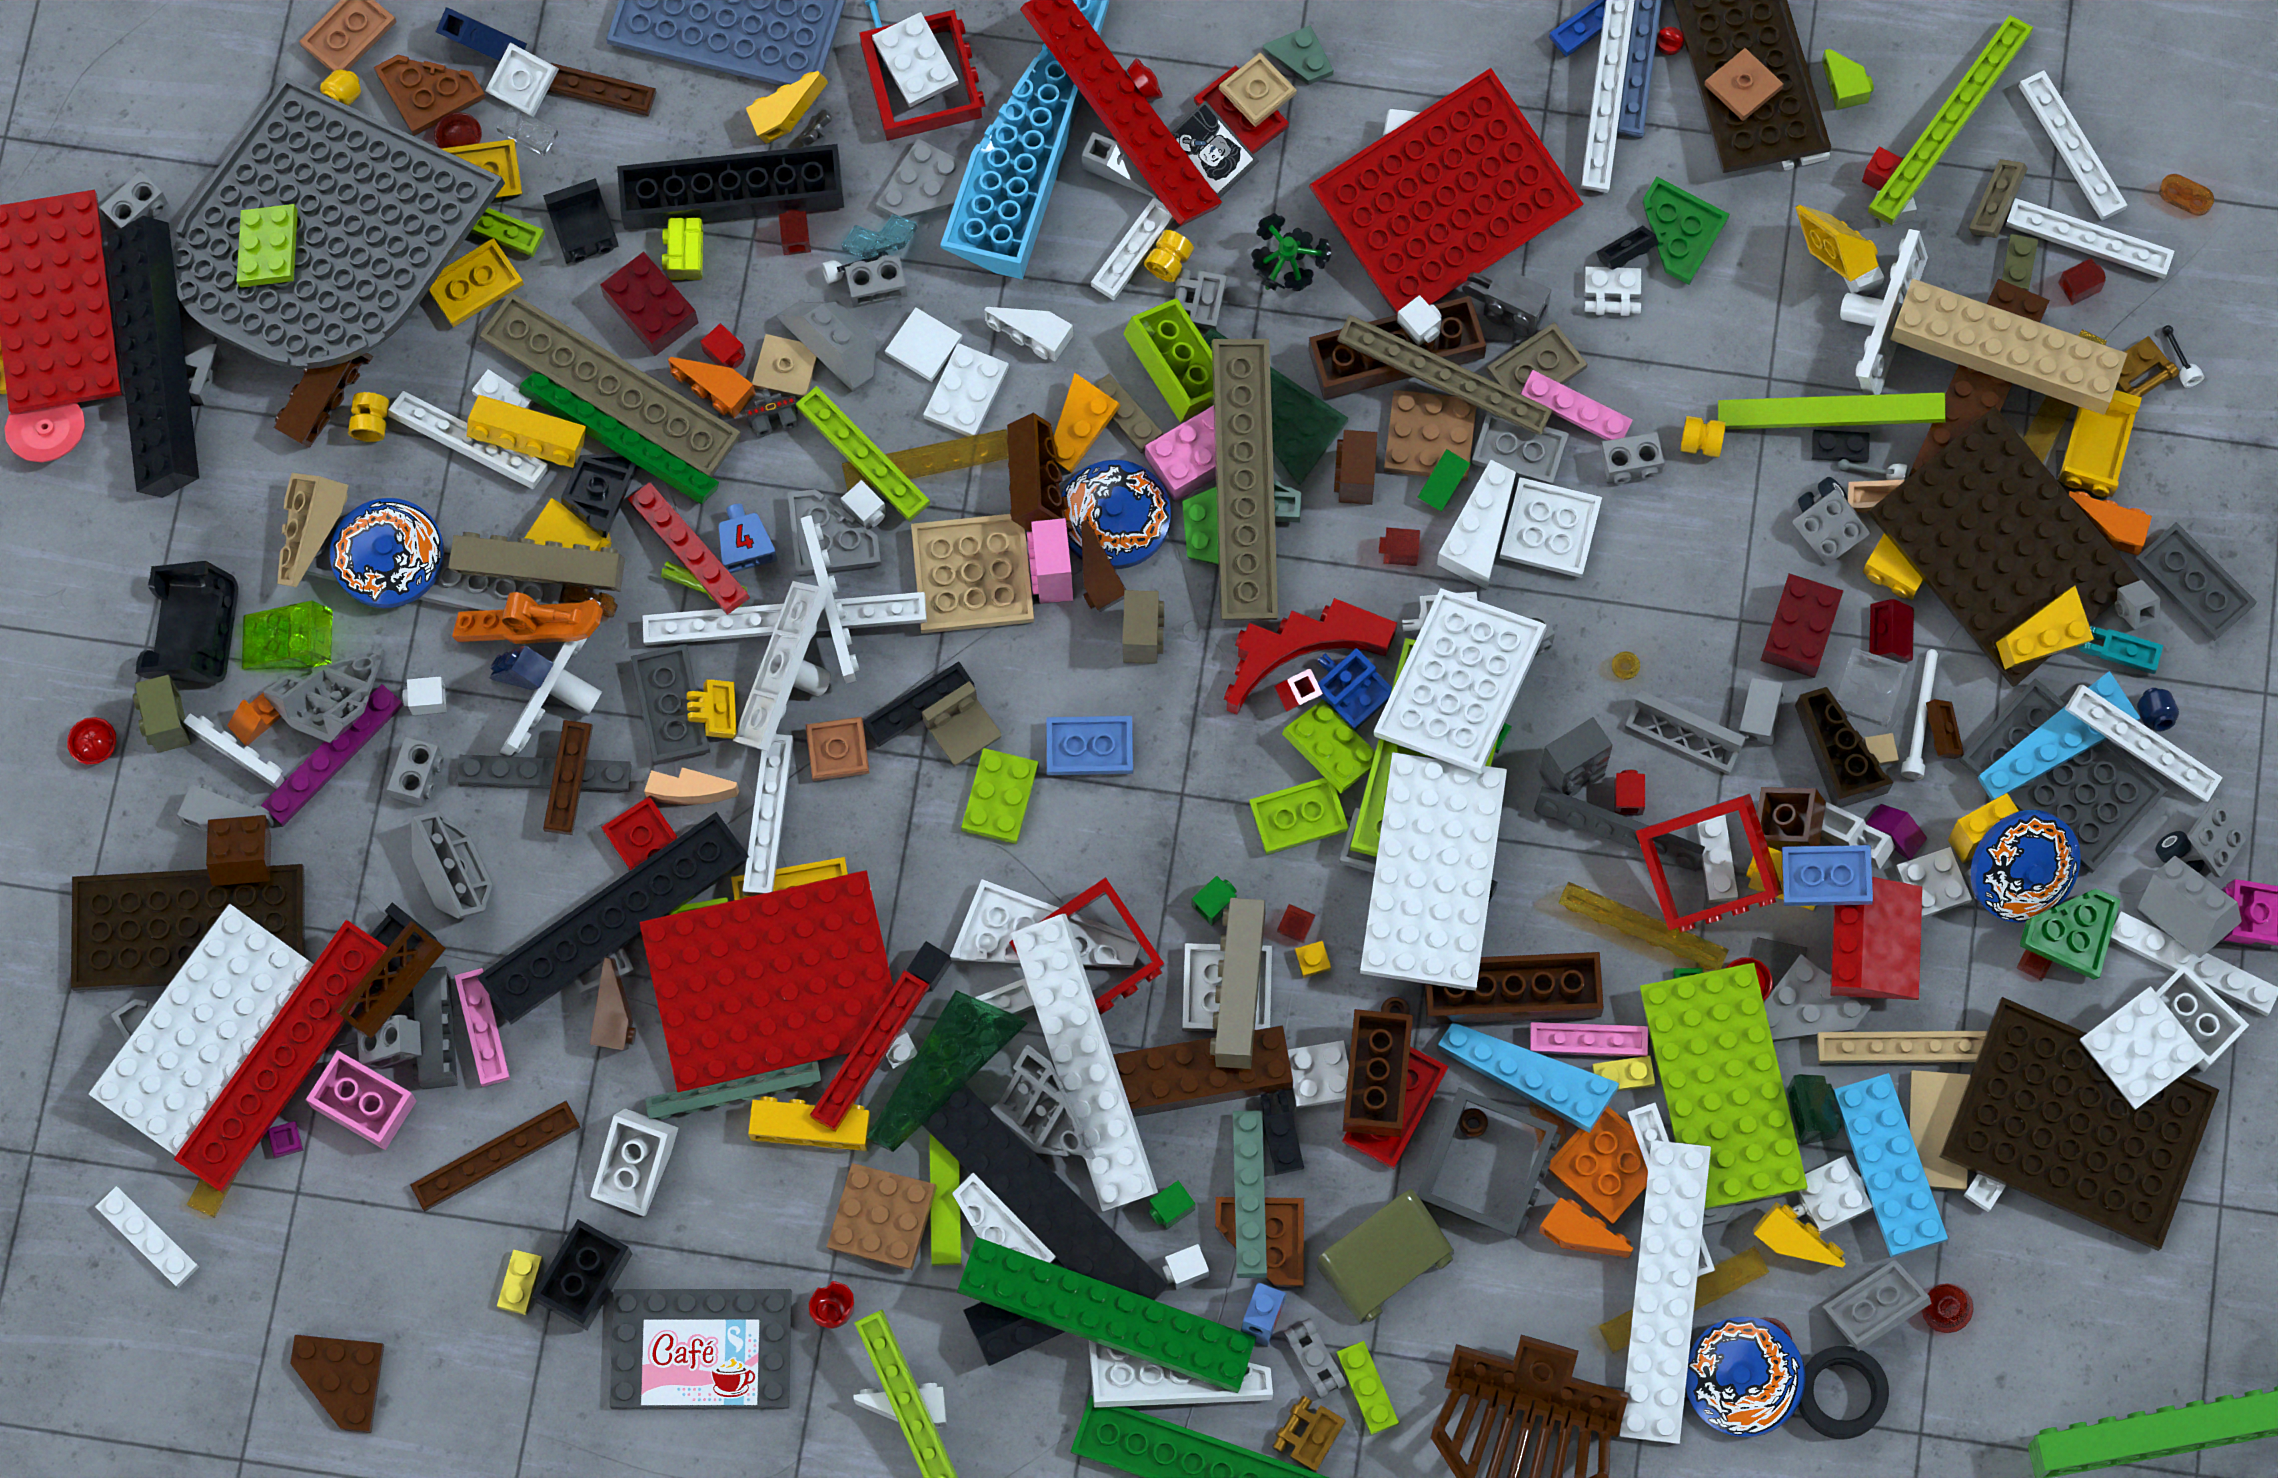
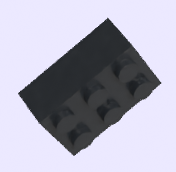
[532,1219,632,1331]

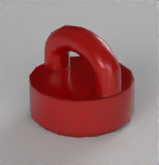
[1656,27,1684,55]

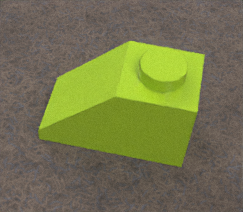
[1821,49,1874,110]

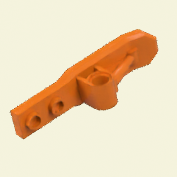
[452,592,603,644]

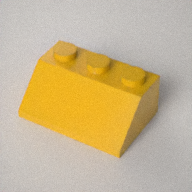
[1795,205,1879,282]

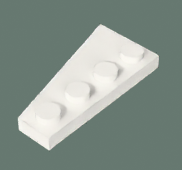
[952,1173,1056,1263]

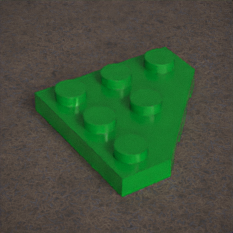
[1642,176,1730,285]
[2019,888,2121,980]

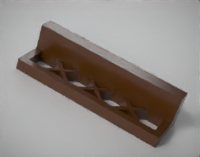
[336,921,446,1039]

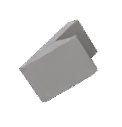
[185,344,222,405]

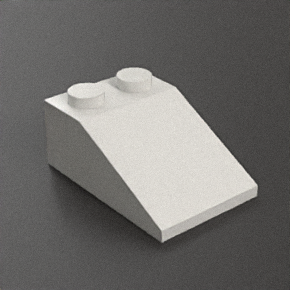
[590,1109,678,1216]

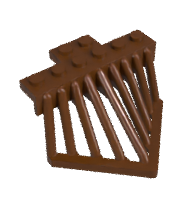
[1430,1334,1629,1478]

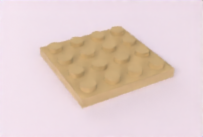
[911,514,1034,634]

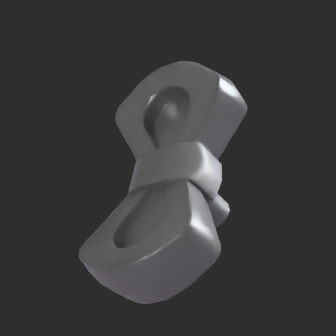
[799,110,832,146]

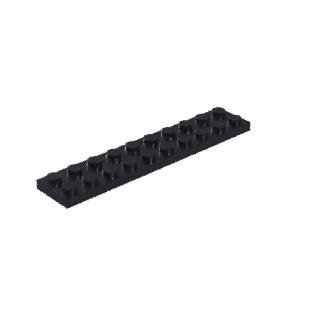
[477,812,749,1025]
[919,1079,1170,1300]

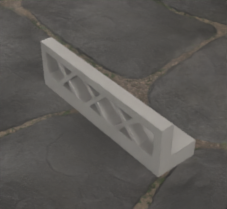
[1625,690,1746,775]

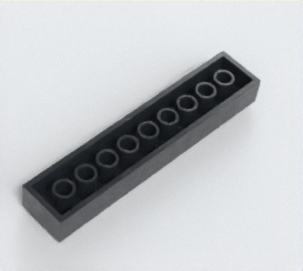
[107,215,199,498]

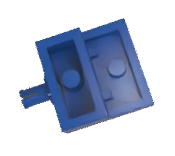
[1317,648,1392,731]

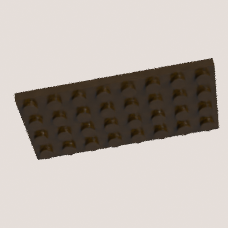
[1672,0,1831,173]
[71,864,305,991]

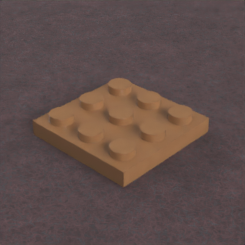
[1384,390,1476,481]
[827,1163,937,1271]

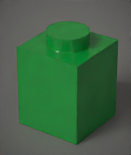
[1192,876,1237,926]
[1148,1180,1195,1230]

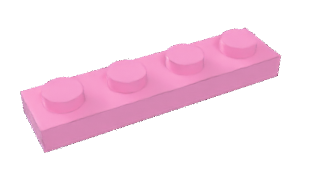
[1520,370,1632,441]
[454,968,511,1087]
[1530,1022,1648,1057]

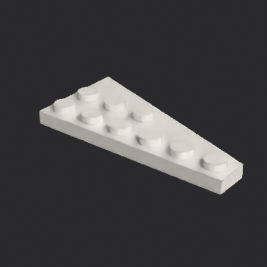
[950,879,1141,968]

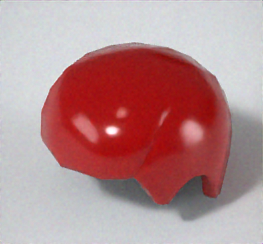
[808,1281,854,1329]

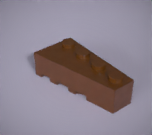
[274,353,374,448]

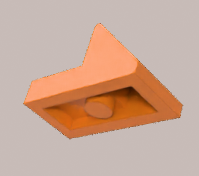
[227,693,282,746]

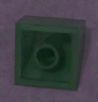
[1787,1074,1841,1145]

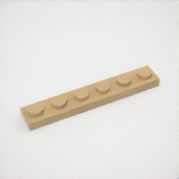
[1817,1031,1987,1063]

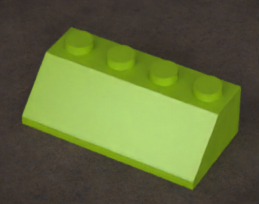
[1123,298,1214,423]

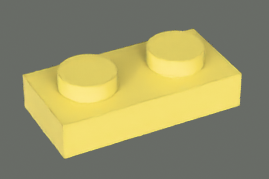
[1592,1056,1655,1092]
[497,1249,543,1315]

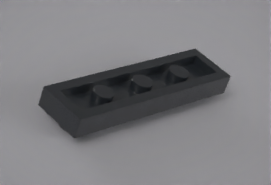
[863,661,975,747]

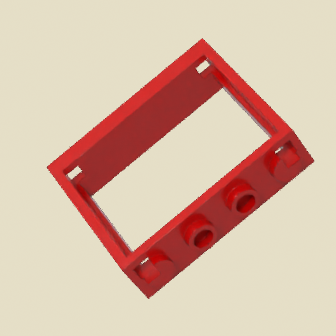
[859,9,986,141]
[1636,794,1783,933]
[1009,877,1164,1015]

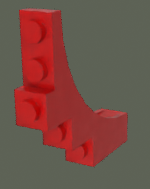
[1224,598,1397,715]

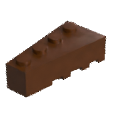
[1007,412,1073,533]

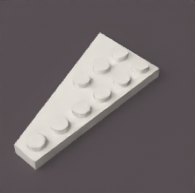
[1089,1340,1273,1407]

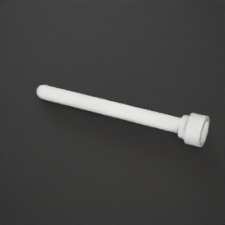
[1901,649,1938,780]

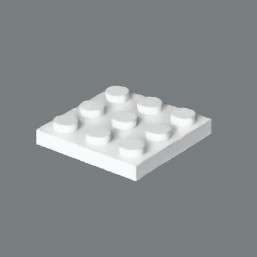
[1499,477,1602,578]
[1182,943,1272,1032]
[2080,986,2206,1110]

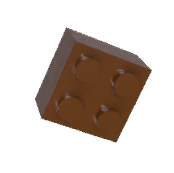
[1334,430,1378,505]
[1757,787,1826,852]
[206,815,271,886]

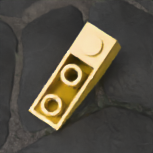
[746,71,828,144]
[1753,1202,1846,1268]

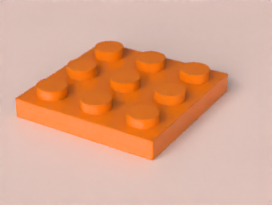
[1548,1106,1648,1226]

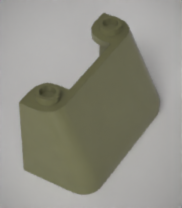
[1317,1188,1454,1323]

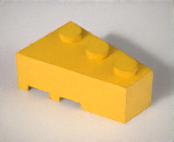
[1996,586,2094,669]

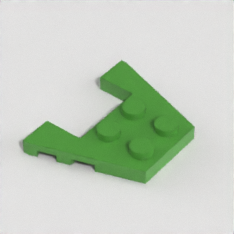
[1182,486,1219,565]

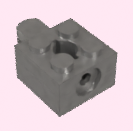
[1462,266,1551,337]

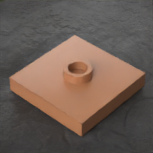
[1705,48,1784,121]
[805,717,870,781]

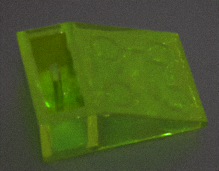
[242,600,333,670]

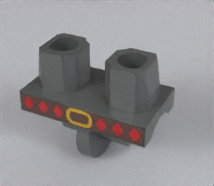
[745,388,798,438]

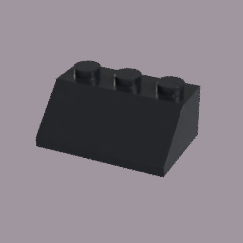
[963,1301,1065,1366]

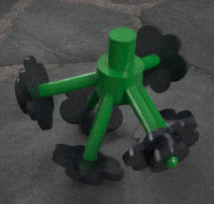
[1251,213,1331,291]

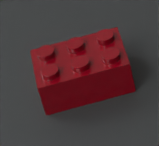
[600,251,699,356]
[1760,573,1843,678]

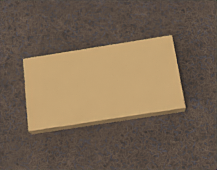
[1908,1070,1970,1191]

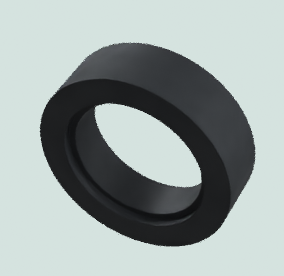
[1798,1346,1889,1439]

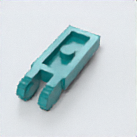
[2078,626,2164,674]

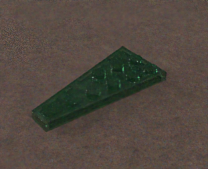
[1203,328,1348,486]
[866,990,1028,1152]

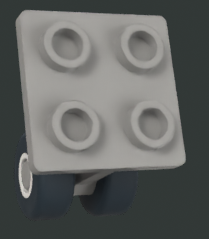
[1793,477,1871,565]
[2155,798,2246,877]

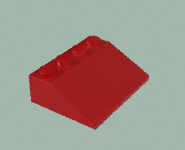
[1830,877,1922,1000]

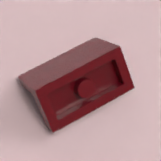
[1869,599,1914,662]

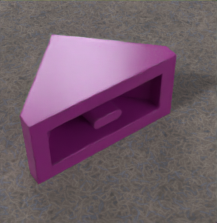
[1866,804,1927,861]

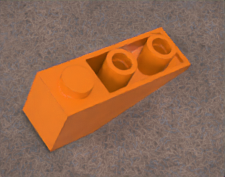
[668,357,756,419]
[2069,491,2152,556]
[1538,1197,1634,1258]

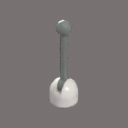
[1838,459,1908,480]

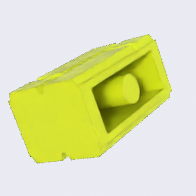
[662,218,703,280]

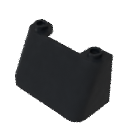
[135,561,238,683]

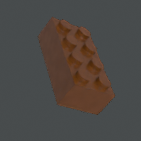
[1342,1009,1413,1137]

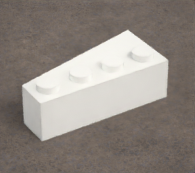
[1437,460,1516,590]

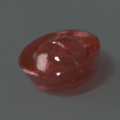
[434,112,482,149]
[1922,1283,1974,1333]

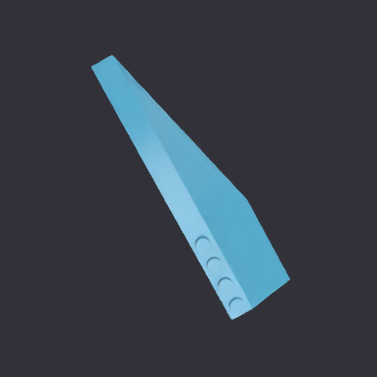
[940,0,1110,280]

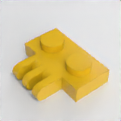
[686,679,736,739]

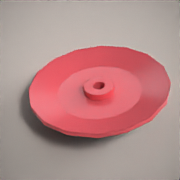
[4,403,85,463]

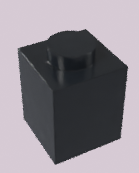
[907,941,951,992]

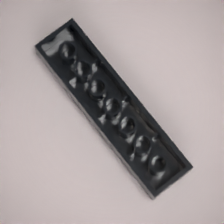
[617,144,844,230]

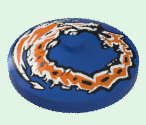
[1061,460,1171,569]
[330,498,445,608]
[1971,810,2081,923]
[1686,1317,1805,1437]

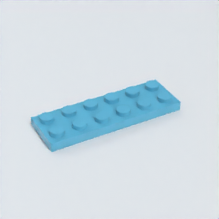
[1832,1073,1948,1258]

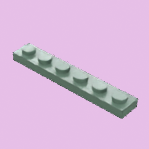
[646,1061,821,1120]
[1233,1110,1267,1278]

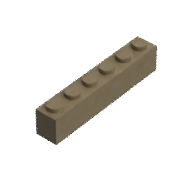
[449,532,625,592]
[1210,898,1266,1069]

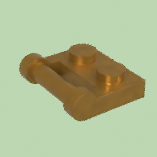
[2116,336,2179,397]

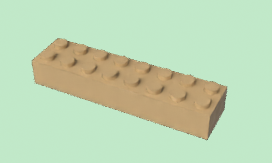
[1890,278,2128,415]

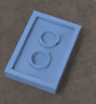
[1046,716,1133,775]
[1782,845,1873,906]

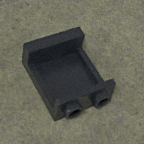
[543,178,619,264]
[370,902,438,991]

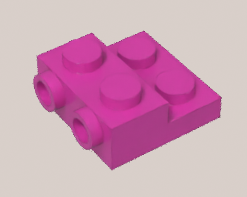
[2222,879,2278,946]

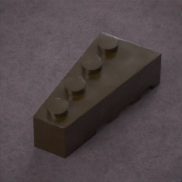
[1795,687,1893,808]

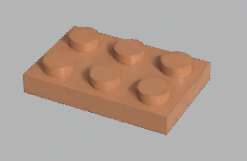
[299,0,397,72]

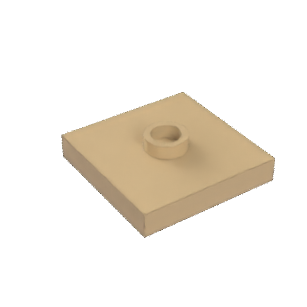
[1219,52,1297,127]
[752,334,818,399]

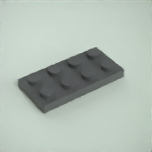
[2134,522,2257,641]
[631,644,710,765]

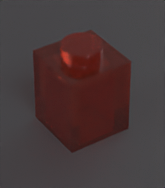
[778,209,811,255]
[2058,258,2106,305]
[1378,527,1420,566]

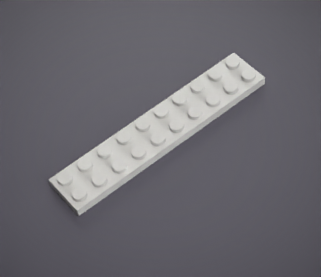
[1011,914,1158,1212]
[1620,1140,1711,1444]

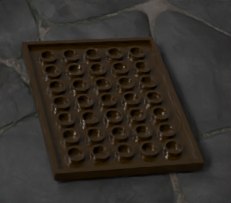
[1867,406,2140,687]
[1939,997,2219,1251]

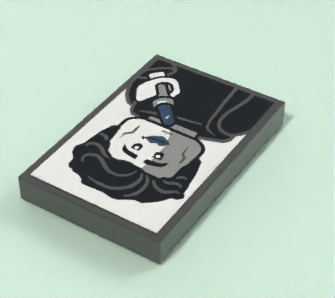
[1171,101,1259,198]

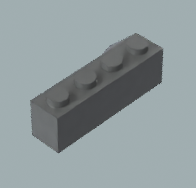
[409,966,458,1089]

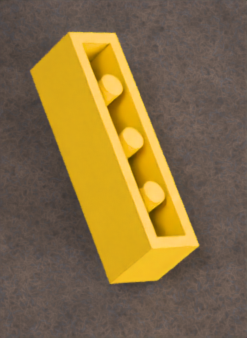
[467,395,586,468]
[748,1096,871,1151]

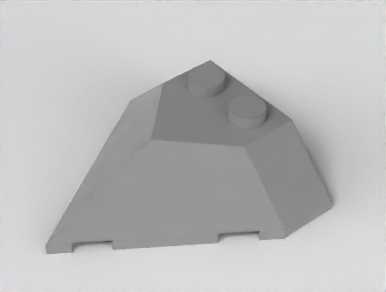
[263,648,384,743]
[990,1045,1096,1159]

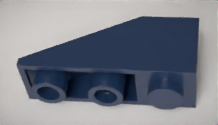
[435,7,527,61]
[489,645,554,690]

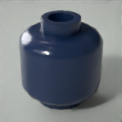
[2137,688,2179,732]

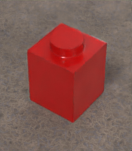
[1862,146,1903,191]
[700,323,746,369]
[1274,669,1323,712]
[1614,770,1645,815]

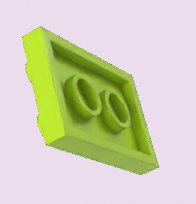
[237,204,298,287]
[1282,699,1375,793]
[961,748,1039,844]
[1249,777,1349,855]

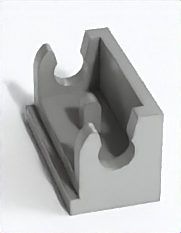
[1739,678,1785,746]

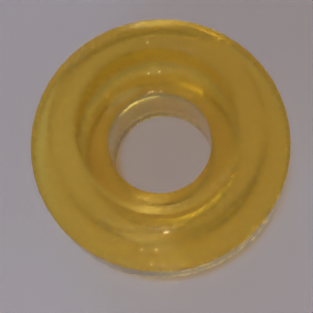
[1611,651,1640,680]

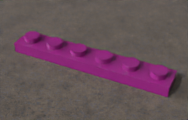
[261,684,404,826]

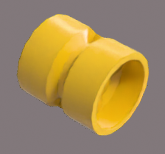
[1144,230,1194,282]
[348,392,389,442]
[1680,415,1726,458]

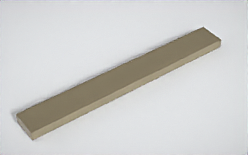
[1337,314,1553,436]

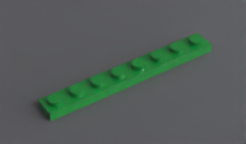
[519,371,719,504]

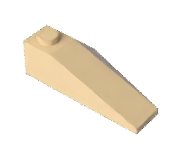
[277,473,349,587]

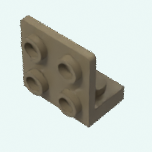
[922,681,1002,766]

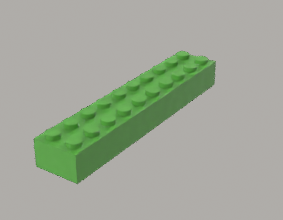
[2027,1386,2278,1478]

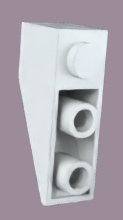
[984,307,1073,362]
[854,1383,947,1428]

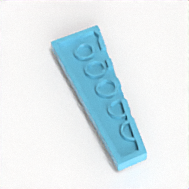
[1978,671,2140,801]
[1437,1023,1619,1133]

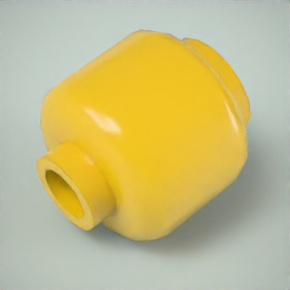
[320,69,361,106]

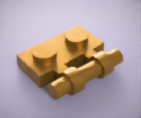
[1272,1396,1346,1473]

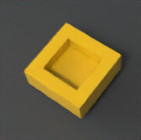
[1295,941,1331,978]

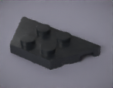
[561,453,638,538]

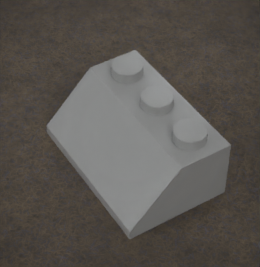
[2137,856,2242,958]

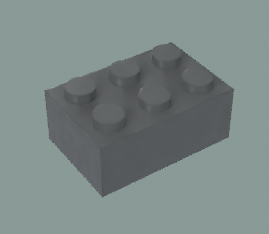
[1539,717,1613,797]

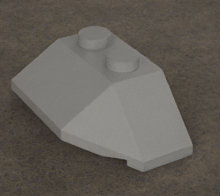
[777,301,876,392]
[411,811,493,919]

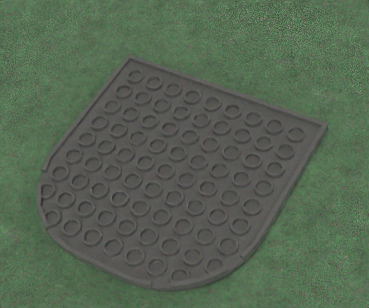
[172,77,505,369]

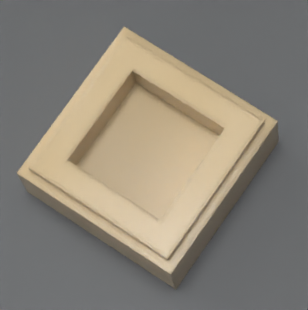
[1863,733,1899,766]

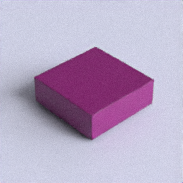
[267,1121,304,1159]

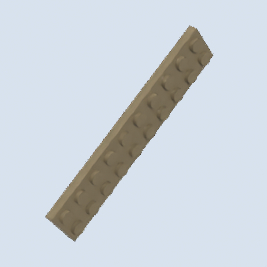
[479,292,741,477]
[1212,339,1278,620]

